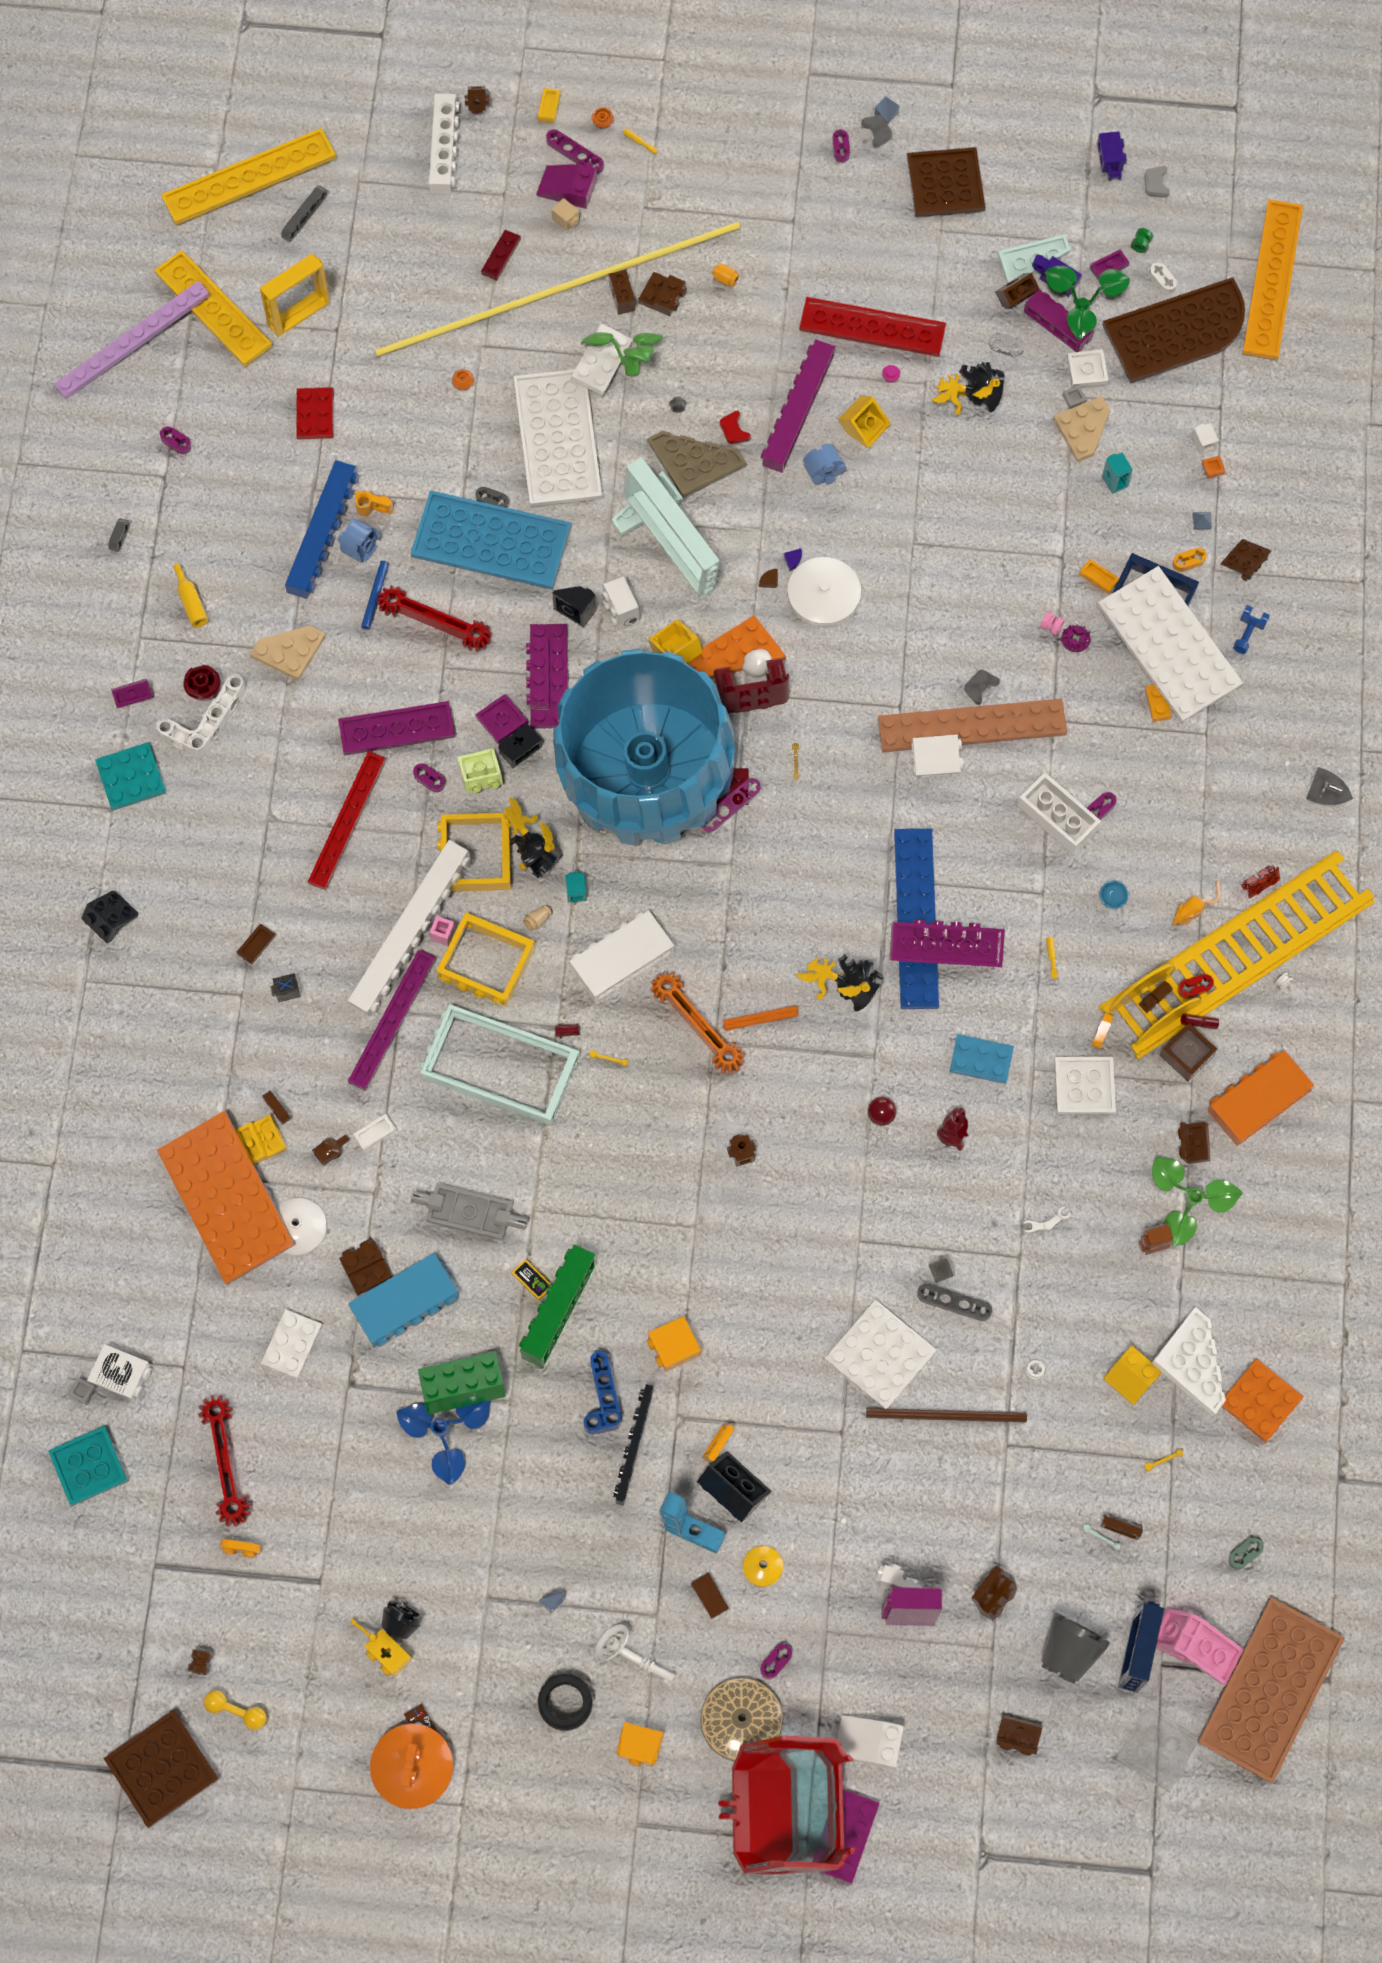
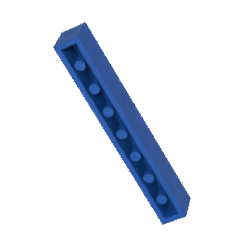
[285,460,359,599]

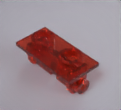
[1241,865,1280,899]

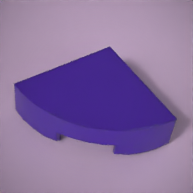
[784,548,802,572]

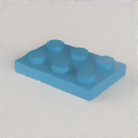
[949,1034,1014,1084]

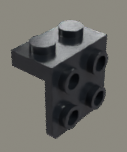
[81,890,138,943]

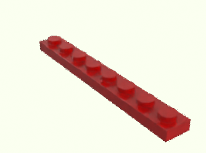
[308,752,386,890]

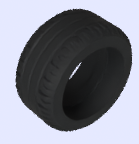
[538,1674,592,1731]

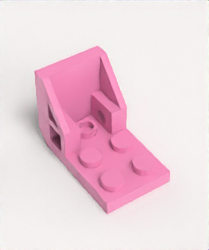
[1156,1608,1244,1686]

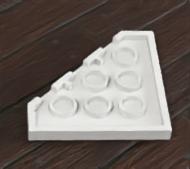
[1152,1307,1226,1416]

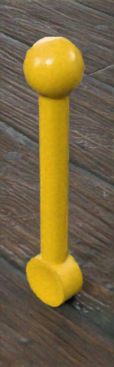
[589,1050,628,1066]
[1145,1449,1183,1471]
[350,1618,377,1642]

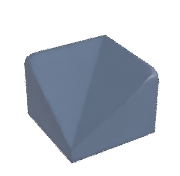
[874,96,899,124]
[539,1589,565,1613]

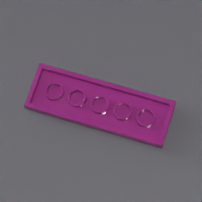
[338,701,455,755]

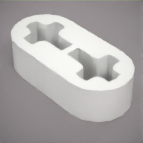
[1149,263,1177,294]

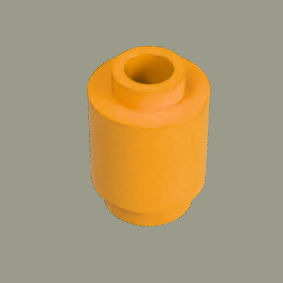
[712,263,739,287]

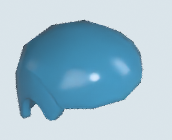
[1099,881,1129,909]

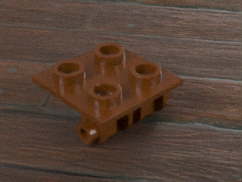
[1220,539,1272,581]

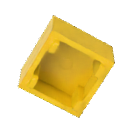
[648,619,703,664]

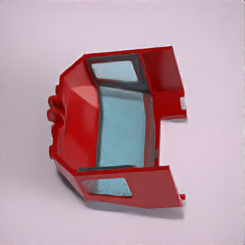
[718,1735,857,1875]

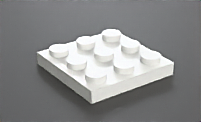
[1054,1057,1116,1115]

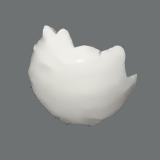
[742,649,772,677]

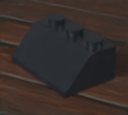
[697,1451,772,1523]

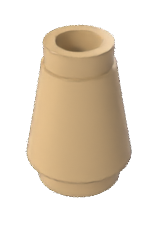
[523,905,552,931]

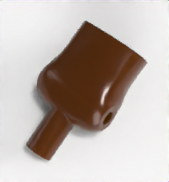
[312,1135,349,1166]

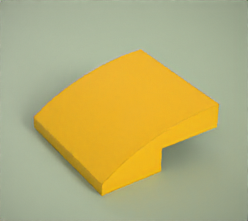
[236,1114,287,1164]

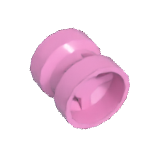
[1040,611,1065,636]

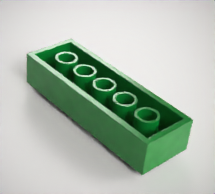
[519,1244,596,1369]

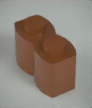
[1138,1224,1173,1255]

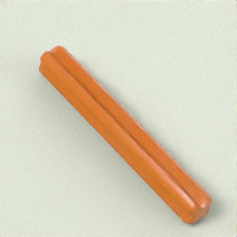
[723,1005,798,1031]

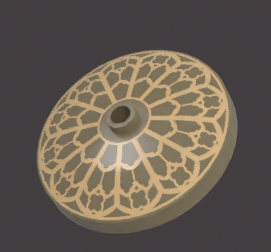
[700,1678,783,1762]

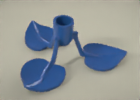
[396,1401,490,1485]

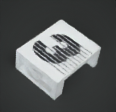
[87,1344,151,1402]

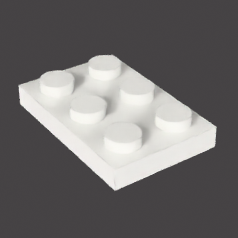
[261,1309,322,1380]

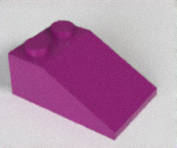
[536,164,597,209]

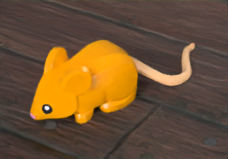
[1172,878,1220,926]

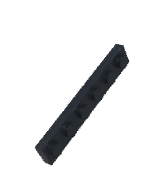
[613,1384,654,1506]

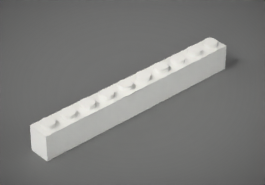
[348,840,471,1016]

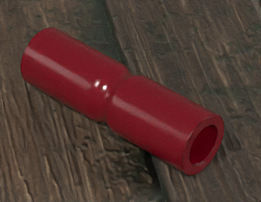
[1180,1014,1219,1030]

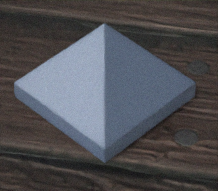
[1192,512,1212,530]

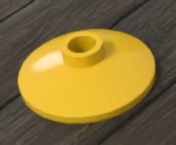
[743,1546,783,1587]

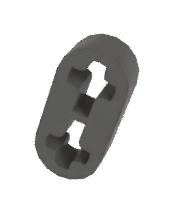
[475,487,509,508]
[108,518,130,552]

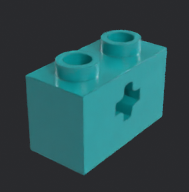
[1102,452,1133,494]

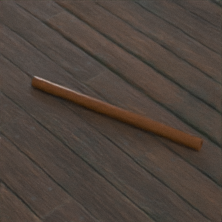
[866,1408,1027,1423]

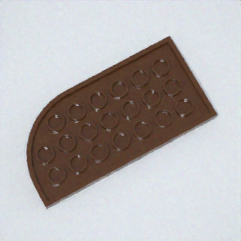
[1102,277,1245,383]

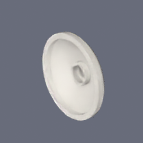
[276,1198,327,1256]

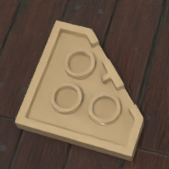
[1053,396,1110,463]
[250,625,326,681]

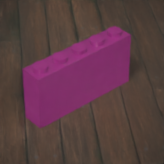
[881,1587,942,1626]

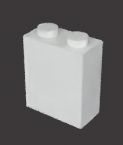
[911,735,964,777]

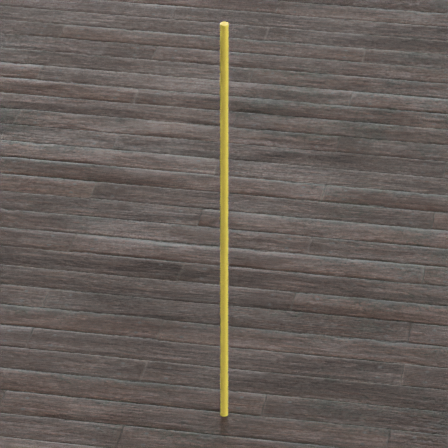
[375,222,740,357]

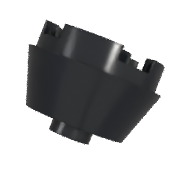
[381,1601,422,1639]

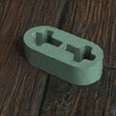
[1228,1537,1264,1570]

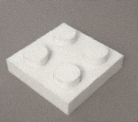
[1067,349,1109,387]

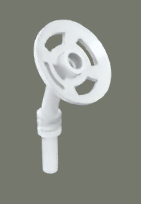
[596,1624,675,1682]

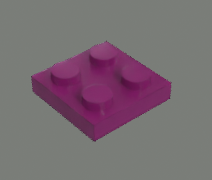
[475,694,528,744]

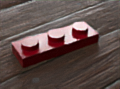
[481,229,521,281]

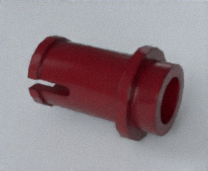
[555,1023,579,1039]

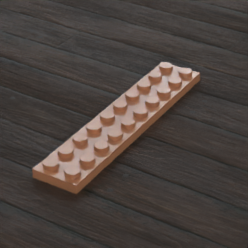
[877,698,1067,753]

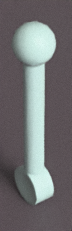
[1083,1524,1121,1550]

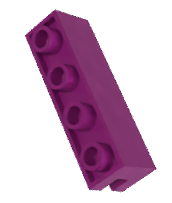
[1024,289,1094,352]

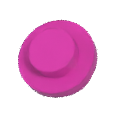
[882,365,900,383]

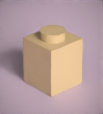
[551,198,579,231]

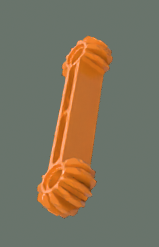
[651,971,744,1075]

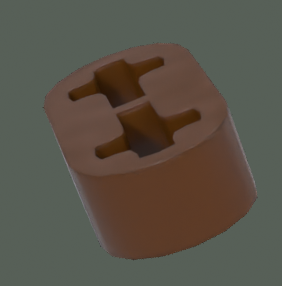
[262,1090,291,1125]

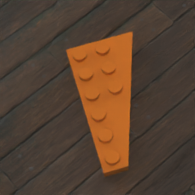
[687,615,786,679]

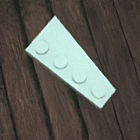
[997,234,1071,283]
[611,471,682,536]

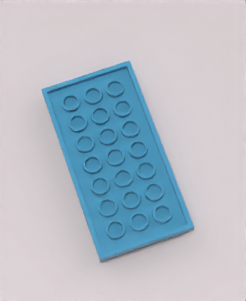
[410,490,571,590]

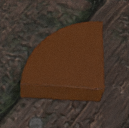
[759,569,778,588]

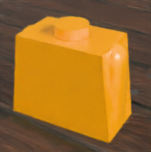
[616,1722,664,1767]

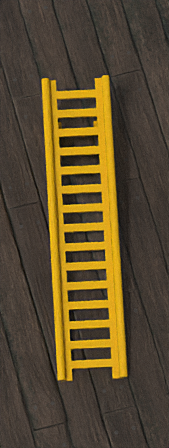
[1098,851,1375,1060]

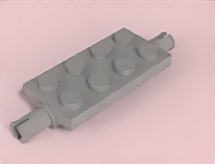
[410,1184,528,1241]

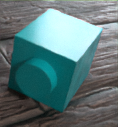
[565,871,587,902]

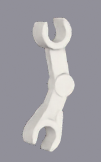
[1022,1206,1071,1235]

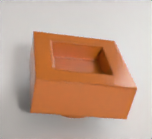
[1201,456,1225,479]

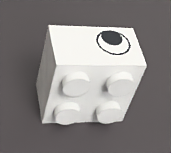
[602,576,639,631]

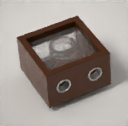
[1160,1023,1217,1082]

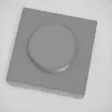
[1062,385,1087,409]
[67,1377,96,1405]

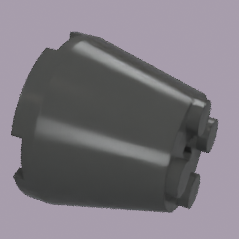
[1041,1612,1110,1684]

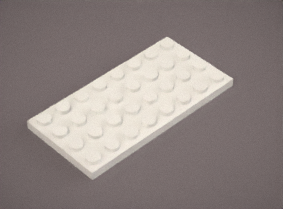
[514,369,602,507]
[1097,566,1243,723]

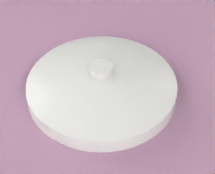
[787,557,861,627]

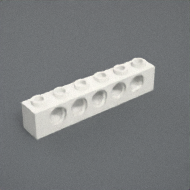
[429,94,460,194]

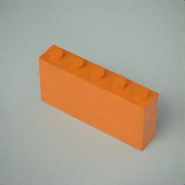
[1208,1050,1315,1146]

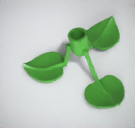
[581,332,663,375]
[1152,1157,1242,1246]

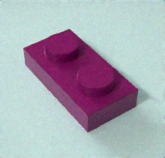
[1089,249,1130,281]
[111,679,153,708]

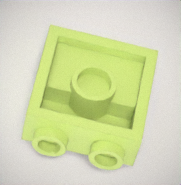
[457,748,503,793]

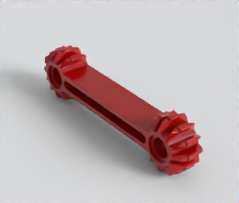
[377,585,492,652]
[198,1395,250,1527]

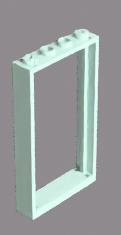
[623,457,720,597]
[419,1004,579,1126]

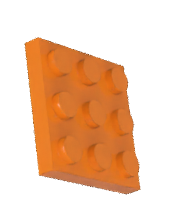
[1221,1358,1303,1443]

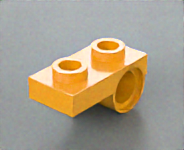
[355,490,393,516]

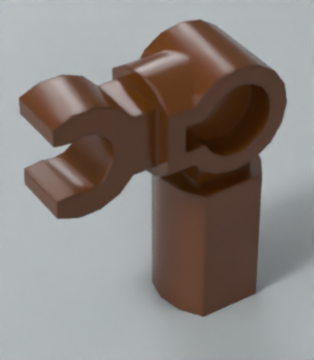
[1139,981,1173,1013]

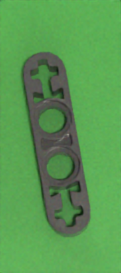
[281,185,328,242]
[917,1284,992,1321]

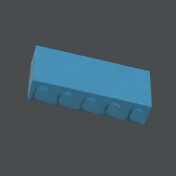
[348,1253,459,1348]

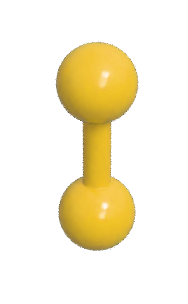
[203,1690,267,1731]

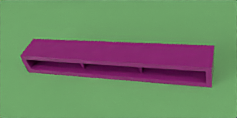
[761,339,835,473]

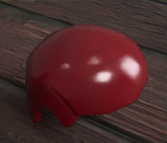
[867,1096,897,1126]

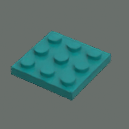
[95,742,166,811]
[48,1426,128,1507]

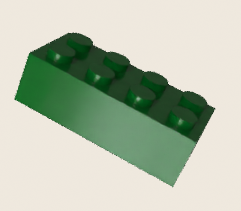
[418,1351,506,1415]

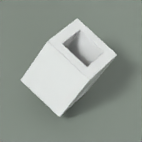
[1192,423,1219,455]

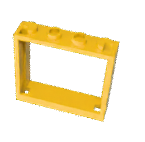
[259,253,330,337]
[437,813,511,892]
[436,912,536,1007]

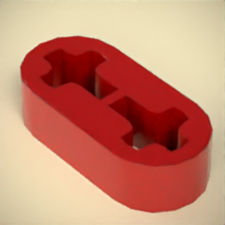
[1177,974,1214,999]

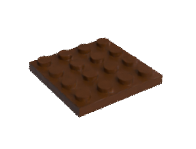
[907,147,986,217]
[103,1710,219,1829]

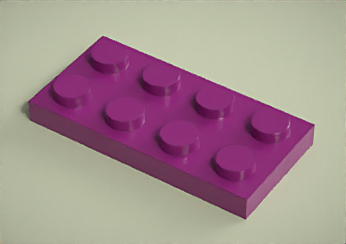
[815,1789,880,1884]

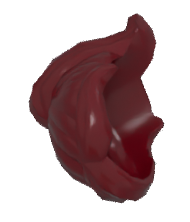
[937,1107,969,1151]

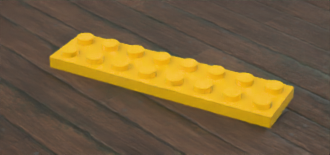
[154,250,273,367]

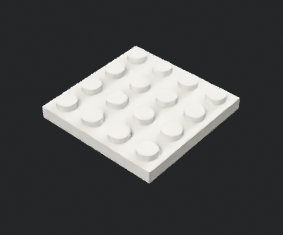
[825,1299,937,1409]

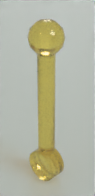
[792,743,800,780]

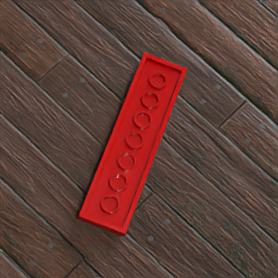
[799,296,946,357]

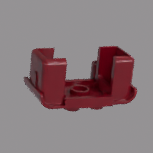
[713,658,789,713]

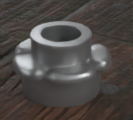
[669,397,687,413]

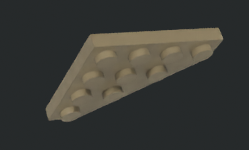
[647,431,746,498]

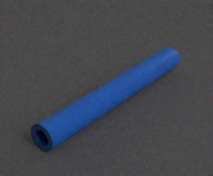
[361,561,389,630]

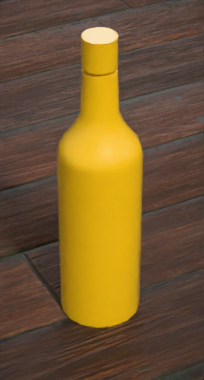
[173,563,209,628]

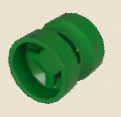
[1131,228,1154,253]

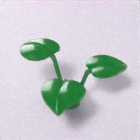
[1045,266,1130,340]

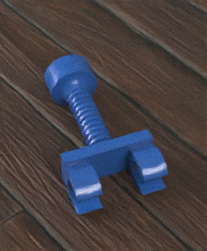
[1233,605,1270,654]

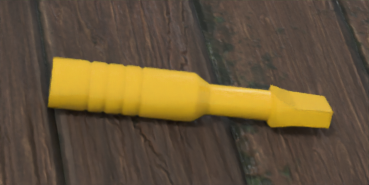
[623,128,658,154]
[1046,937,1058,980]

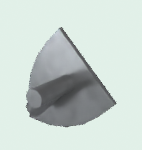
[1306,767,1353,805]

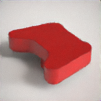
[719,410,750,444]

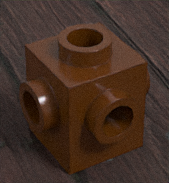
[464,86,489,114]
[727,1134,756,1167]

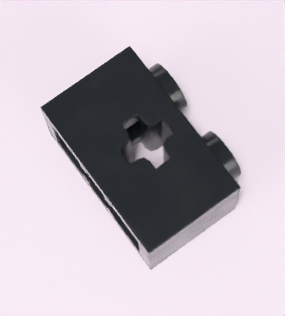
[498,724,542,769]

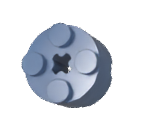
[803,444,846,485]
[338,518,380,562]

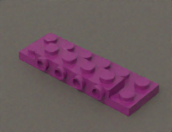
[526,624,568,729]
[889,919,1005,967]

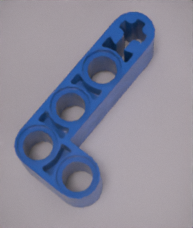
[583,1351,621,1435]

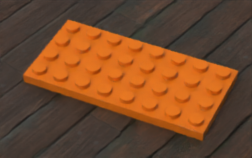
[157,1111,295,1285]

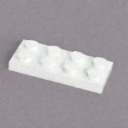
[570,324,633,396]

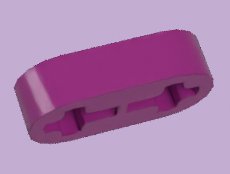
[832,129,850,163]
[160,426,191,454]
[413,763,445,793]
[1087,792,1117,820]
[760,1644,792,1680]

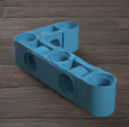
[659,1492,726,1553]

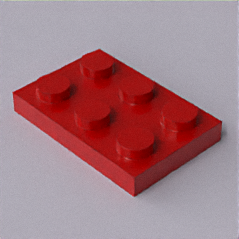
[296,387,333,440]

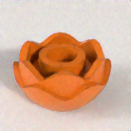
[592,107,614,128]
[452,369,474,390]

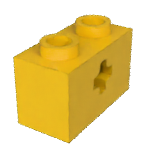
[364,1628,412,1678]

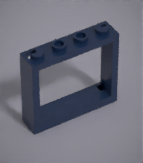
[1103,553,1199,615]
[1118,1601,1165,1693]

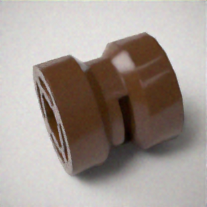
[187,1650,212,1676]

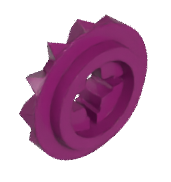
[1061,624,1091,652]

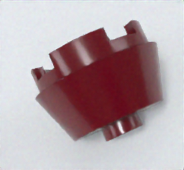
[183,664,221,701]

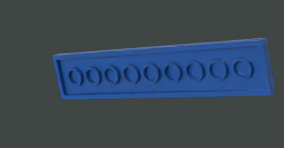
[894,829,939,1009]

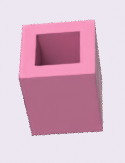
[429,916,455,946]

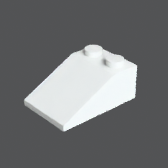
[837,1715,904,1770]

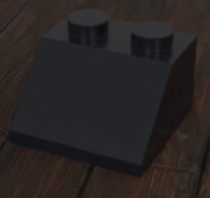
[552,586,596,628]

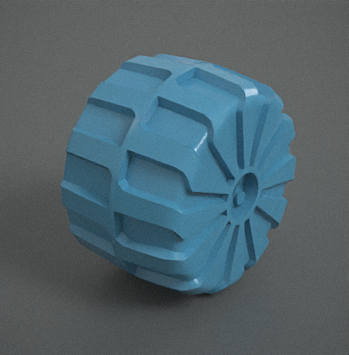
[553,649,735,846]

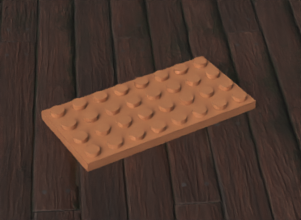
[1198,1597,1345,1784]

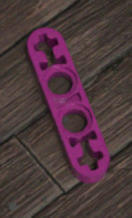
[546,129,604,174]
[701,778,761,833]

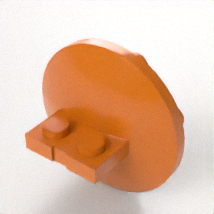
[370,1724,454,1809]

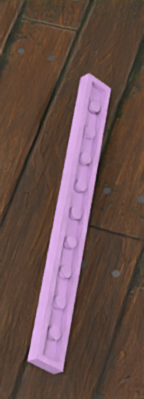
[54,281,210,399]

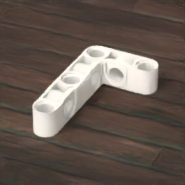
[156,674,245,757]

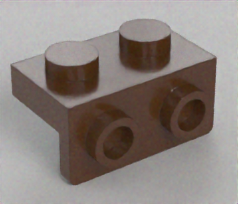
[1178,1122,1211,1164]
[996,1715,1043,1756]

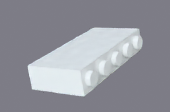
[569,910,674,1003]

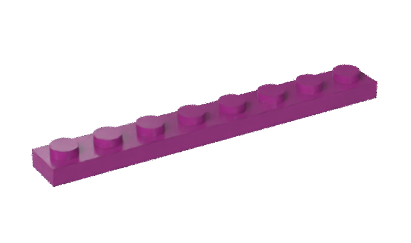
[348,950,436,1091]

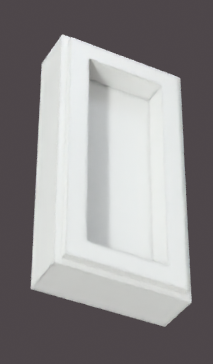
[353,1114,397,1151]

